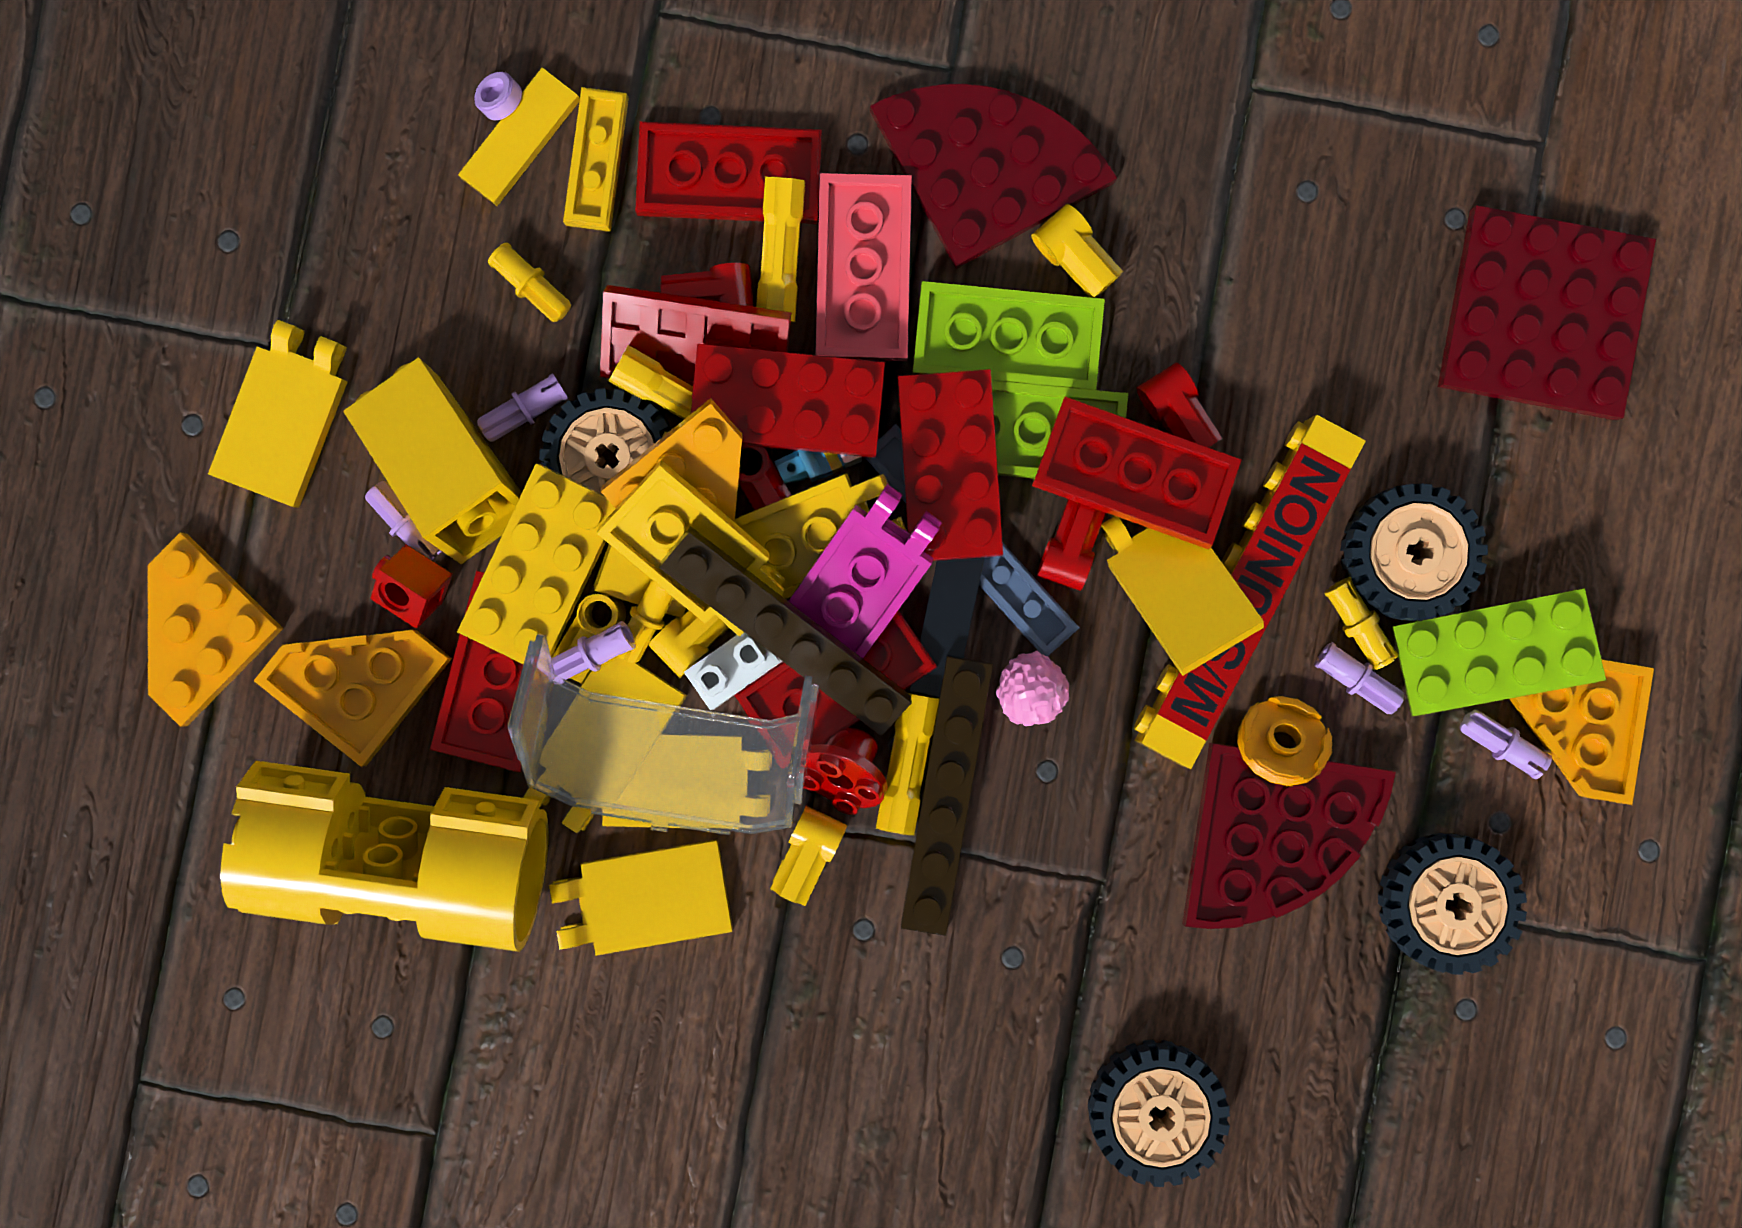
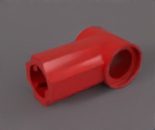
[660,263,754,307]
[1136,362,1222,448]
[738,445,792,510]
[1037,499,1106,591]

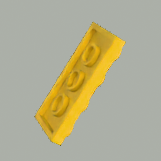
[457,464,616,673]

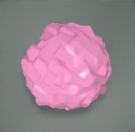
[996,651,1069,726]

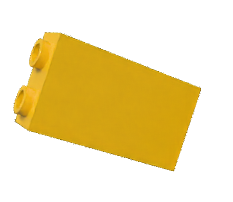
[343,357,522,564]

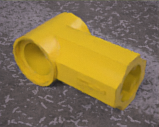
[1031,204,1123,298]
[551,594,626,684]
[648,611,729,678]
[770,805,848,906]

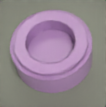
[474,72,522,120]

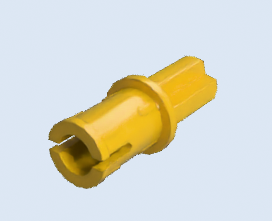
[488,242,571,322]
[618,580,674,663]

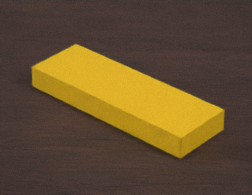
[458,68,580,206]
[563,87,629,232]

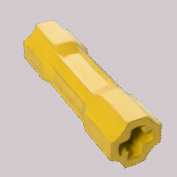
[756,177,805,322]
[608,345,693,420]
[876,693,939,835]

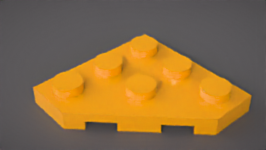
[601,398,742,522]
[148,532,284,727]
[254,630,452,767]
[1510,660,1654,805]

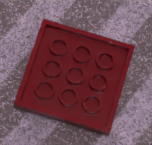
[1437,205,1656,421]

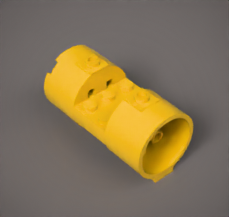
[221,760,549,952]

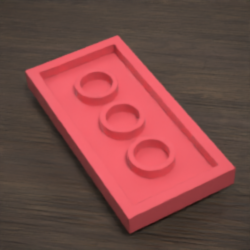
[816,173,912,361]

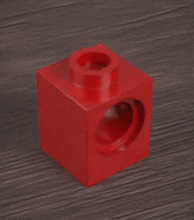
[370,544,452,629]

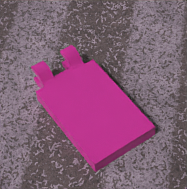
[789,484,942,658]

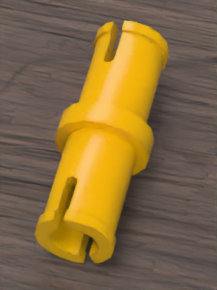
[1324,577,1399,670]

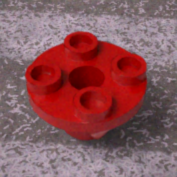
[795,728,888,815]

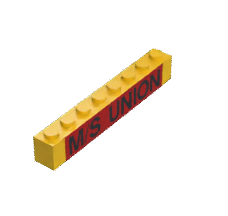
[1134,415,1366,769]

